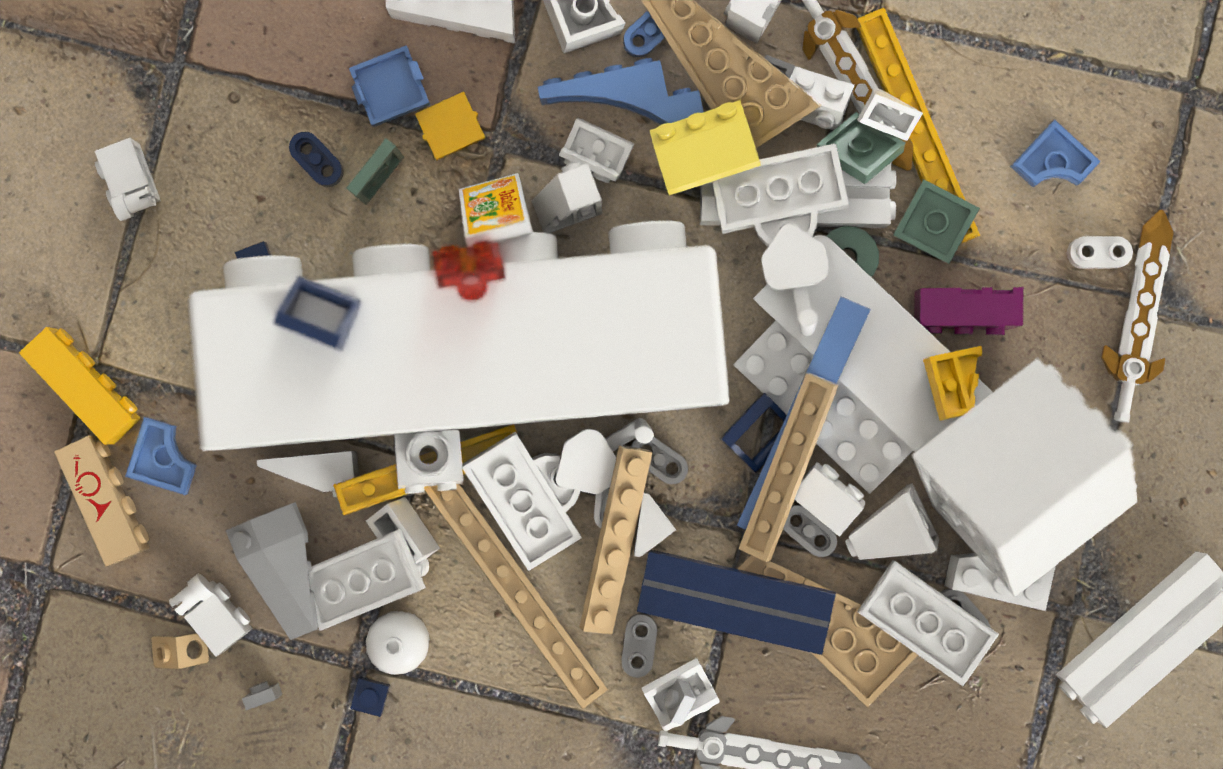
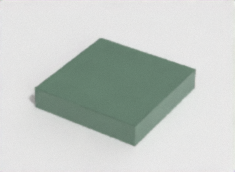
[816,112,906,184]
[346,138,404,205]
[893,179,980,264]

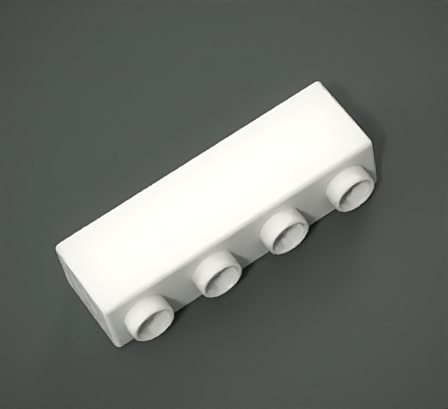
[189,221,729,451]

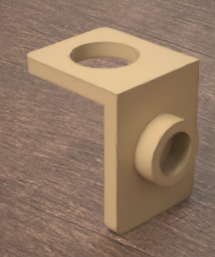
[151,633,209,669]

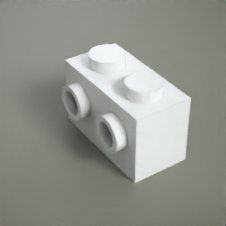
[794,462,865,537]

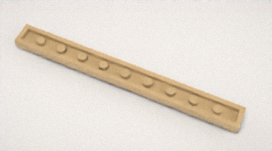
[419,448,608,709]

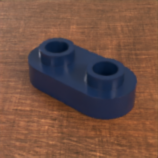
[289,132,343,187]

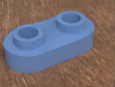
[623,10,665,57]

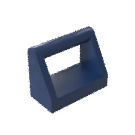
[273,276,362,351]
[720,393,787,473]

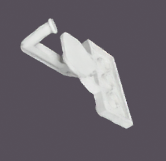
[712,143,849,336]
[462,418,654,571]

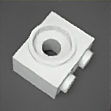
[394,430,463,494]

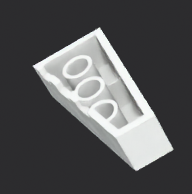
[386,0,515,44]
[543,0,626,54]

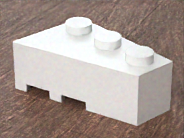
[724,0,782,44]
[532,162,602,233]
[944,553,1056,611]

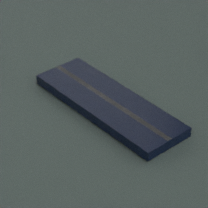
[637,549,836,655]

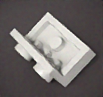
[790,66,854,130]
[559,118,634,183]
[642,658,719,731]

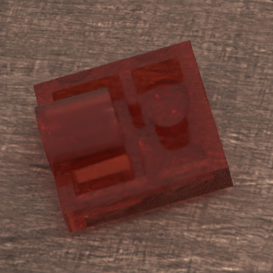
[433,241,506,301]

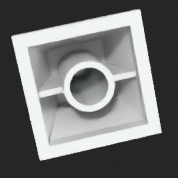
[845,483,939,560]

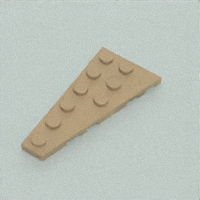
[641,0,822,148]
[736,554,918,708]

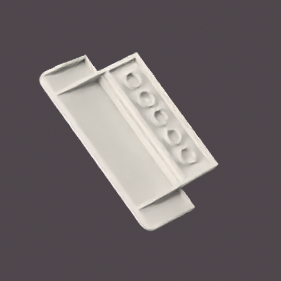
[733,235,993,494]

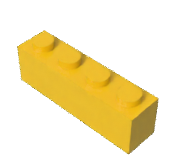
[19,327,141,445]

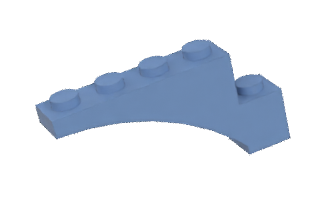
[538,58,704,125]

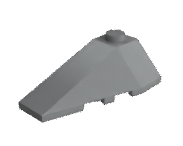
[225,502,318,640]

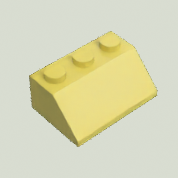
[650,100,761,195]

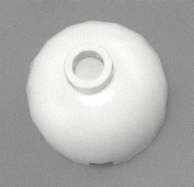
[366,611,429,675]

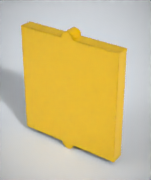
[415,91,486,161]

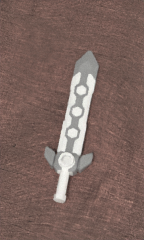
[658,716,872,769]

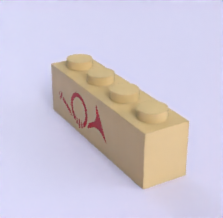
[54,436,150,567]

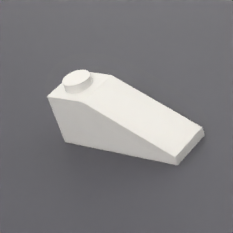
[257,451,359,497]

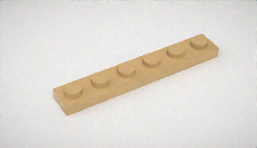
[739,373,839,562]
[580,445,652,634]

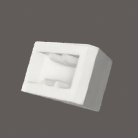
[857,89,923,141]
[634,492,676,557]

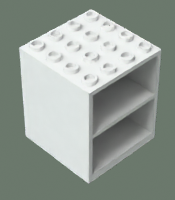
[912,358,1137,597]

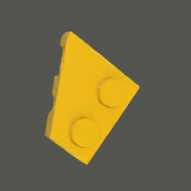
[923,346,983,421]

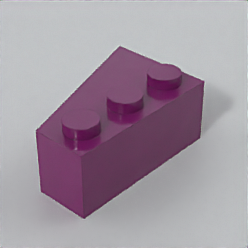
[914,287,1024,335]

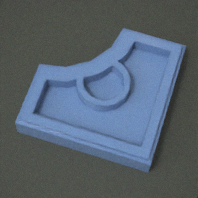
[1010,120,1101,187]
[125,417,197,495]

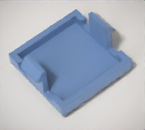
[349,45,430,127]

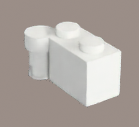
[95,138,161,221]
[366,497,440,577]
[169,573,253,656]

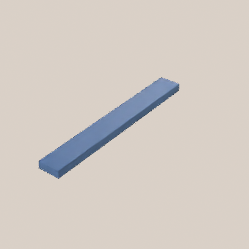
[737,296,871,530]

